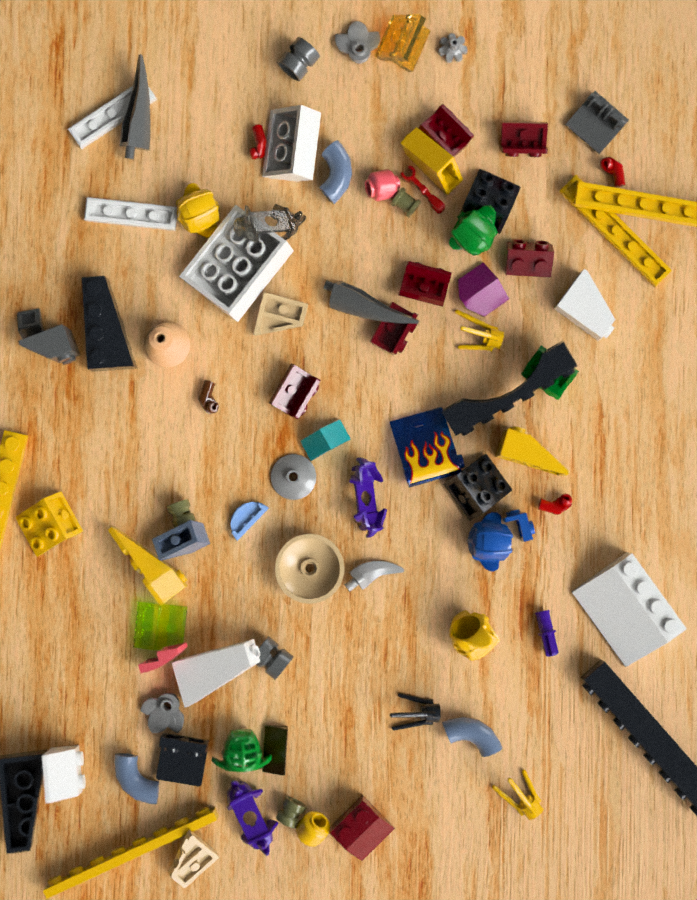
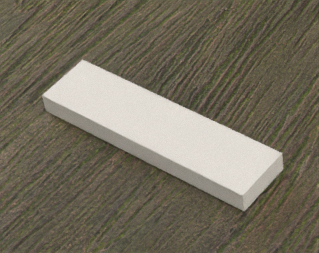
[68,86,157,149]
[84,197,177,231]

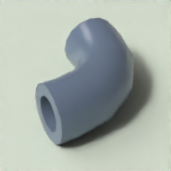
[319,140,352,205]
[442,717,503,757]
[114,753,159,804]

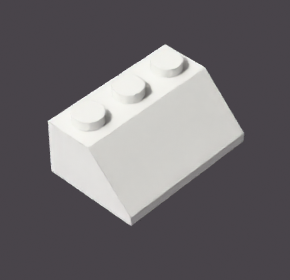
[262,105,321,182]

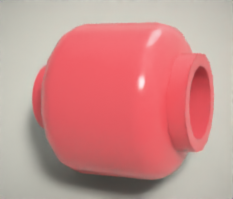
[365,169,400,202]

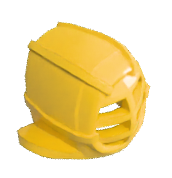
[176,183,220,239]
[448,610,500,661]

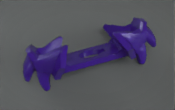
[350,457,387,538]
[226,780,278,856]

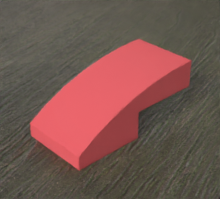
[138,642,188,674]

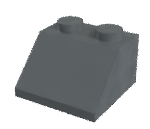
[18,324,80,365]

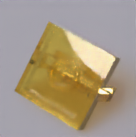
[375,14,431,72]

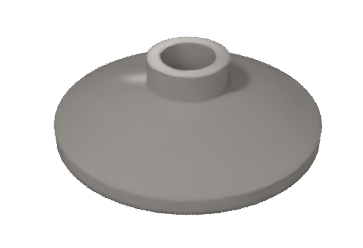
[271,454,316,500]

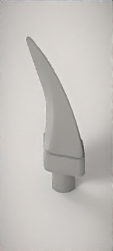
[344,561,404,592]

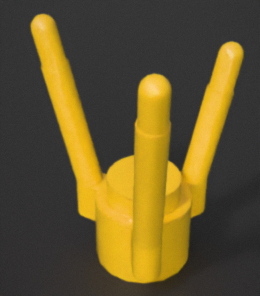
[455,309,504,352]
[492,769,543,820]

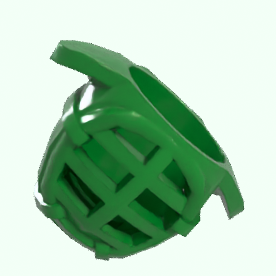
[449,205,497,256]
[212,729,272,772]

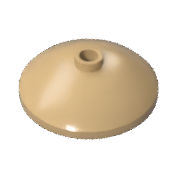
[275,534,344,604]

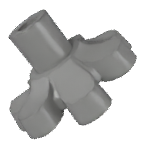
[438,33,468,63]

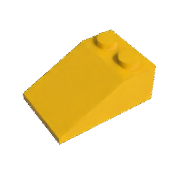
[495,426,569,476]

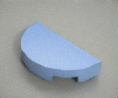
[230,502,269,541]

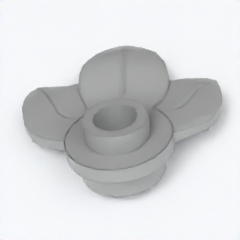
[335,21,380,64]
[140,693,184,733]

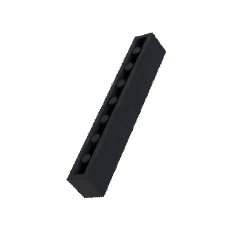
[580,659,697,816]

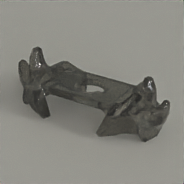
[233,204,306,243]

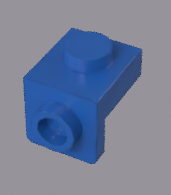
[502,509,535,542]

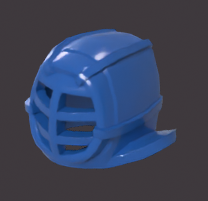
[467,512,513,572]

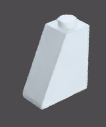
[554,269,615,340]

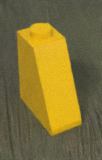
[400,127,463,196]

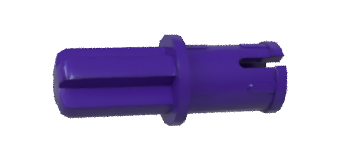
[535,610,559,657]

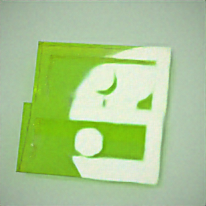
[133,602,188,650]

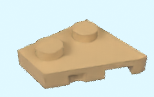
[253,292,309,336]
[168,830,220,888]

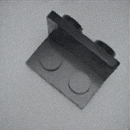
[460,169,521,234]
[443,454,512,521]
[156,733,209,787]

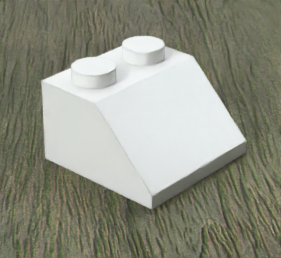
[42,745,86,803]

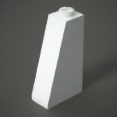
[172,639,260,708]

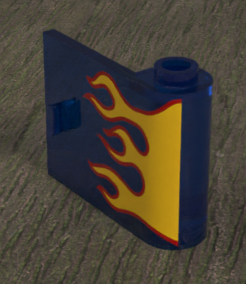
[390,407,465,488]

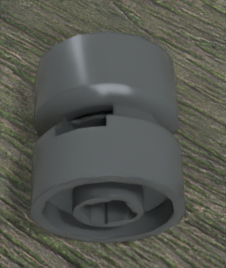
[277,37,320,82]
[256,636,294,680]

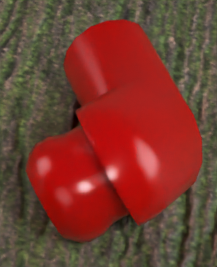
[600,157,626,187]
[538,494,572,515]

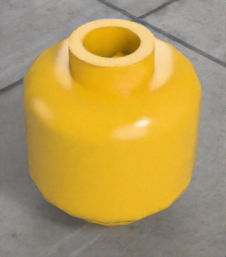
[296,811,330,847]

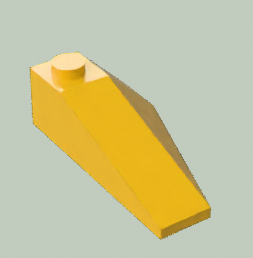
[108,527,188,606]

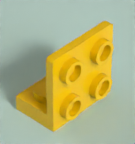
[15,492,83,557]

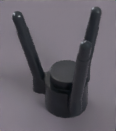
[389,693,440,731]

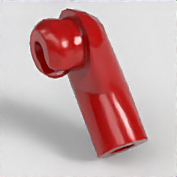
[249,124,267,160]

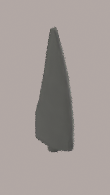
[120,54,151,159]
[324,280,420,324]

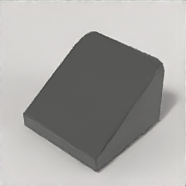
[17,308,44,339]

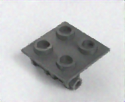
[565,91,629,154]

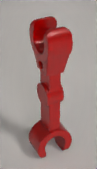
[401,165,445,214]

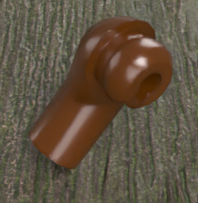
[198,380,219,414]

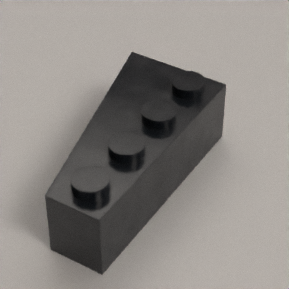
[82,276,138,372]
[0,749,47,854]

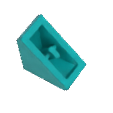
[300,420,351,461]

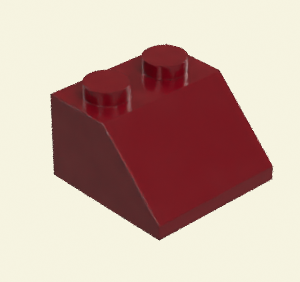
[330,795,395,861]

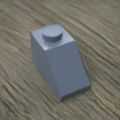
[152,520,210,561]

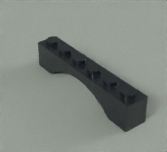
[442,340,577,436]

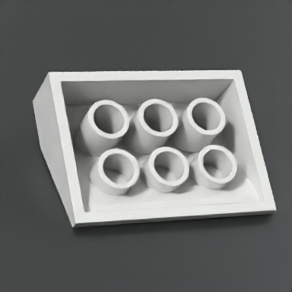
[179,205,294,322]
[572,552,687,667]

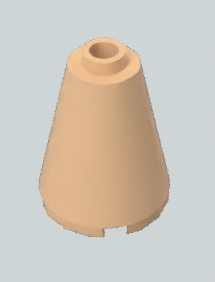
[145,322,191,367]

